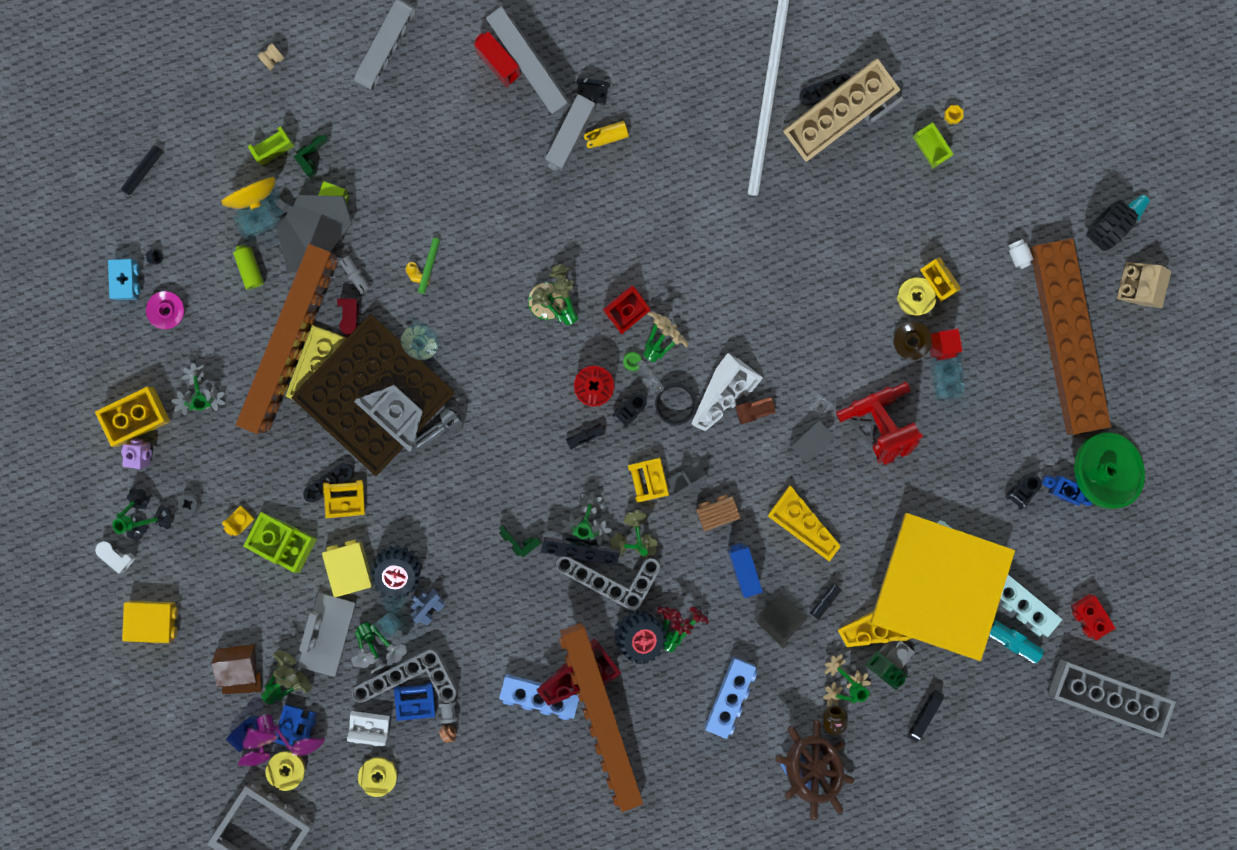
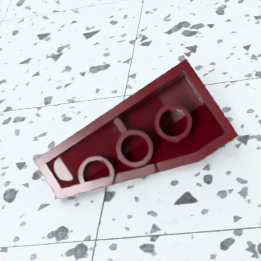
[536,638,621,706]

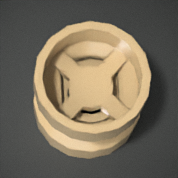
[257,43,285,70]

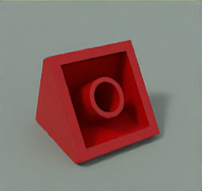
[603,285,651,334]

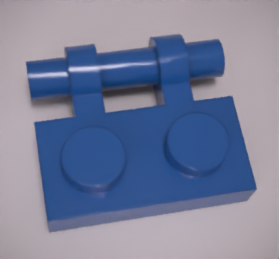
[274,704,317,746]

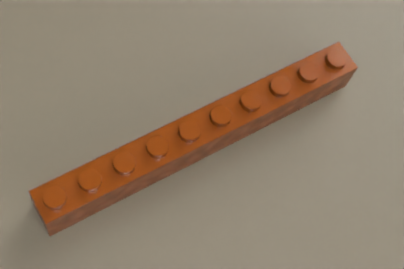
[558,623,643,812]

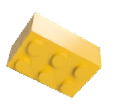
[95,387,171,447]

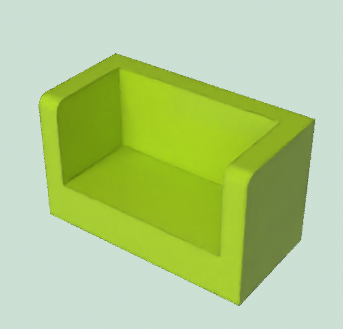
[913,123,954,169]
[248,126,295,166]

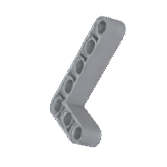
[556,556,660,610]
[352,648,458,703]

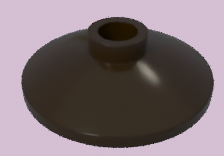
[893,322,932,360]

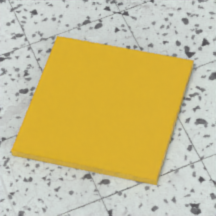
[870,513,1015,661]

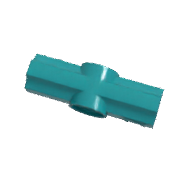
[989,620,1044,664]

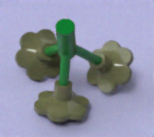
[609,510,658,558]

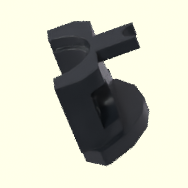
[576,78,610,105]

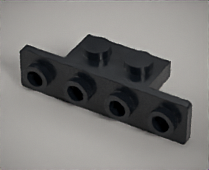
[541,534,620,565]

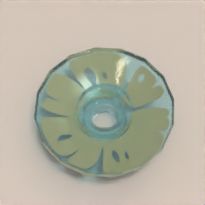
[401,325,438,360]

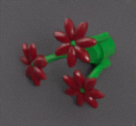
[657,606,709,652]

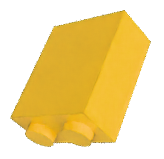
[122,601,178,643]

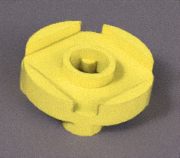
[897,278,936,316]
[266,751,306,791]
[358,757,398,797]

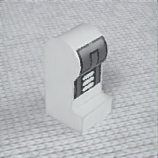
[95,541,136,574]

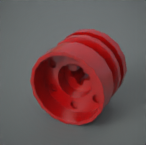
[574,366,614,407]

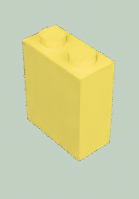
[322,539,374,598]

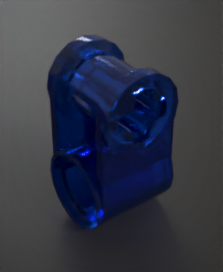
[226,715,259,753]

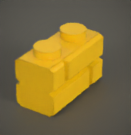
[920,257,961,302]

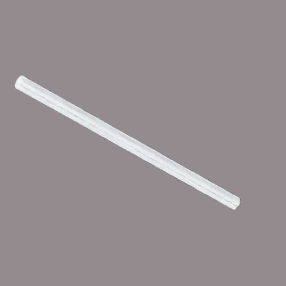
[748,0,789,196]

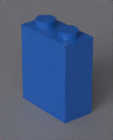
[727,543,763,598]

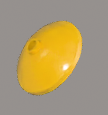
[221,177,276,210]

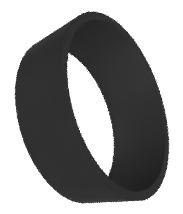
[655,383,697,425]

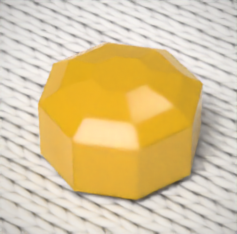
[944,105,963,124]

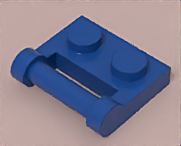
[394,682,436,721]

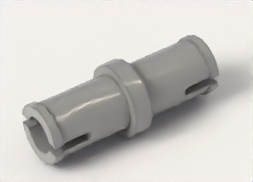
[339,256,371,294]

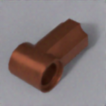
[735,397,776,425]

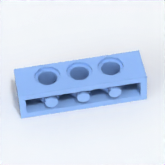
[704,656,757,739]
[499,674,579,720]

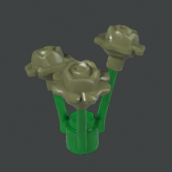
[531,264,579,325]

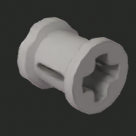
[438,701,458,723]

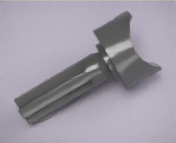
[414,407,465,449]

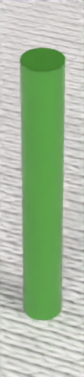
[418,238,440,294]

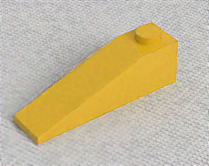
[838,611,911,647]

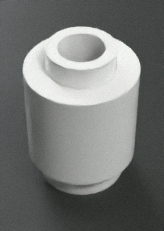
[1008,239,1034,269]

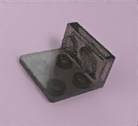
[754,592,807,649]

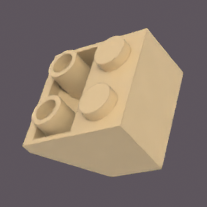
[1117,262,1171,308]

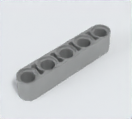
[354,0,416,90]

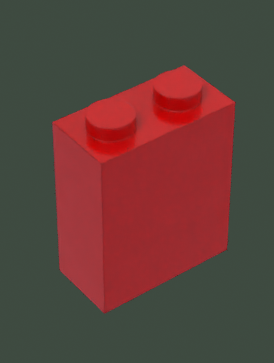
[474,31,521,88]

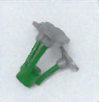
[351,623,407,675]

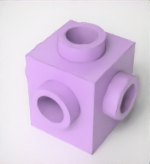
[121,438,152,469]

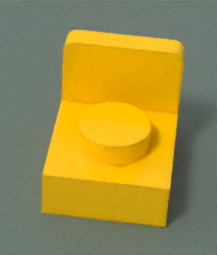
[222,506,255,536]

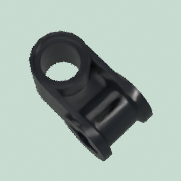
[612,394,647,428]
[1005,474,1042,510]

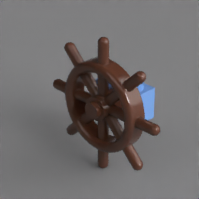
[775,720,854,820]

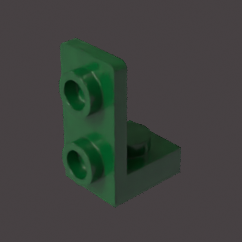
[294,134,330,179]
[499,525,542,558]
[865,650,908,690]

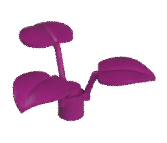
[238,715,325,766]

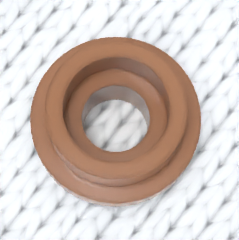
[439,724,457,743]

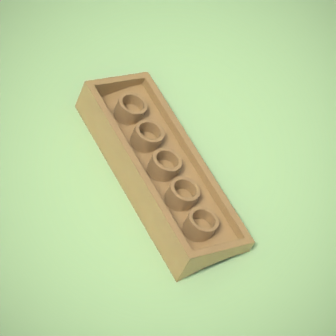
[782,58,900,162]

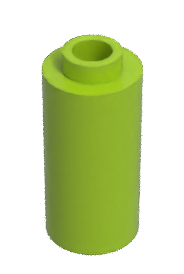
[233,245,264,290]

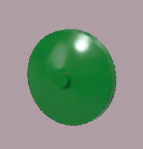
[1074,432,1145,510]

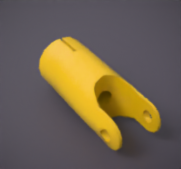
[584,121,629,148]

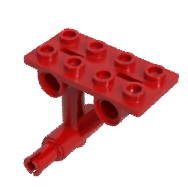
[836,381,924,465]

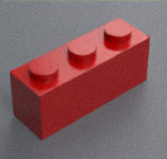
[930,328,963,361]

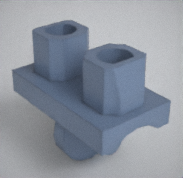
[410,588,445,625]

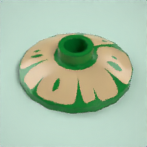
[528,282,566,320]

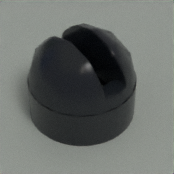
[145,249,163,265]

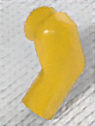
[406,262,431,285]

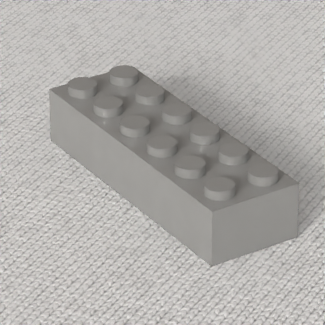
[1047,659,1176,738]

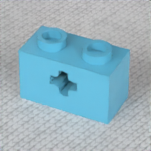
[108,259,141,300]

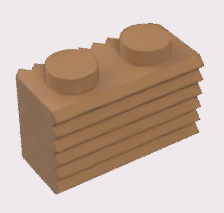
[696,494,740,532]

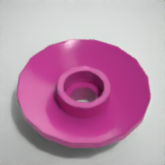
[146,291,185,330]

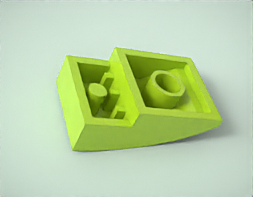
[243,512,317,573]

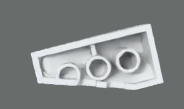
[691,353,763,431]

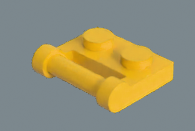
[627,458,670,503]
[323,480,365,518]

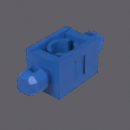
[1042,476,1092,506]

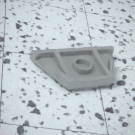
[354,385,423,452]

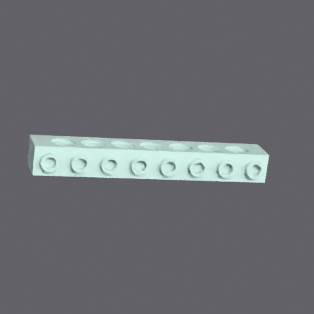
[938,521,1062,637]

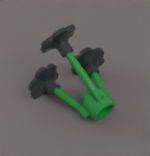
[112,488,173,540]

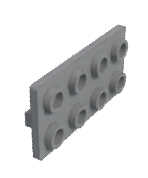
[298,593,356,677]

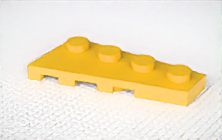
[767,485,841,562]

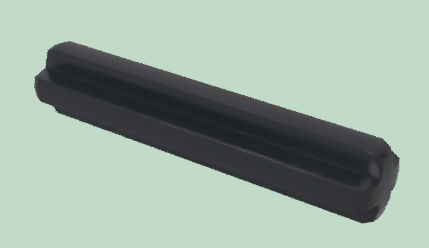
[121,145,163,195]

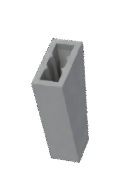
[545,94,595,172]

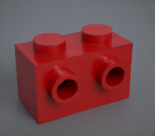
[1071,594,1116,641]

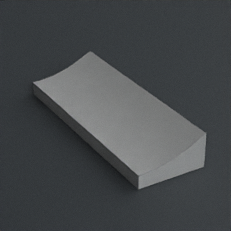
[486,6,572,114]

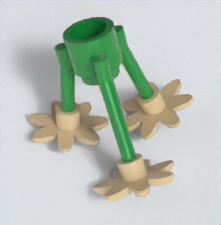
[643,312,688,362]
[823,654,871,707]

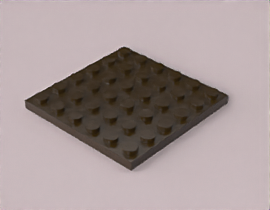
[291,314,455,476]

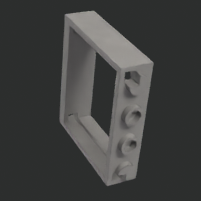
[207,782,313,850]

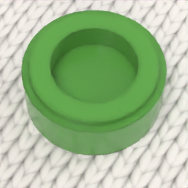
[623,352,642,371]

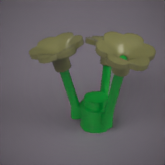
[261,650,312,705]

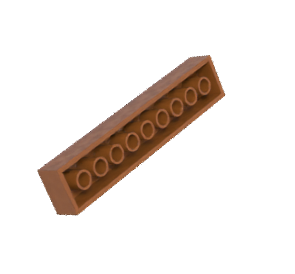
[1029,238,1111,435]
[236,244,339,434]

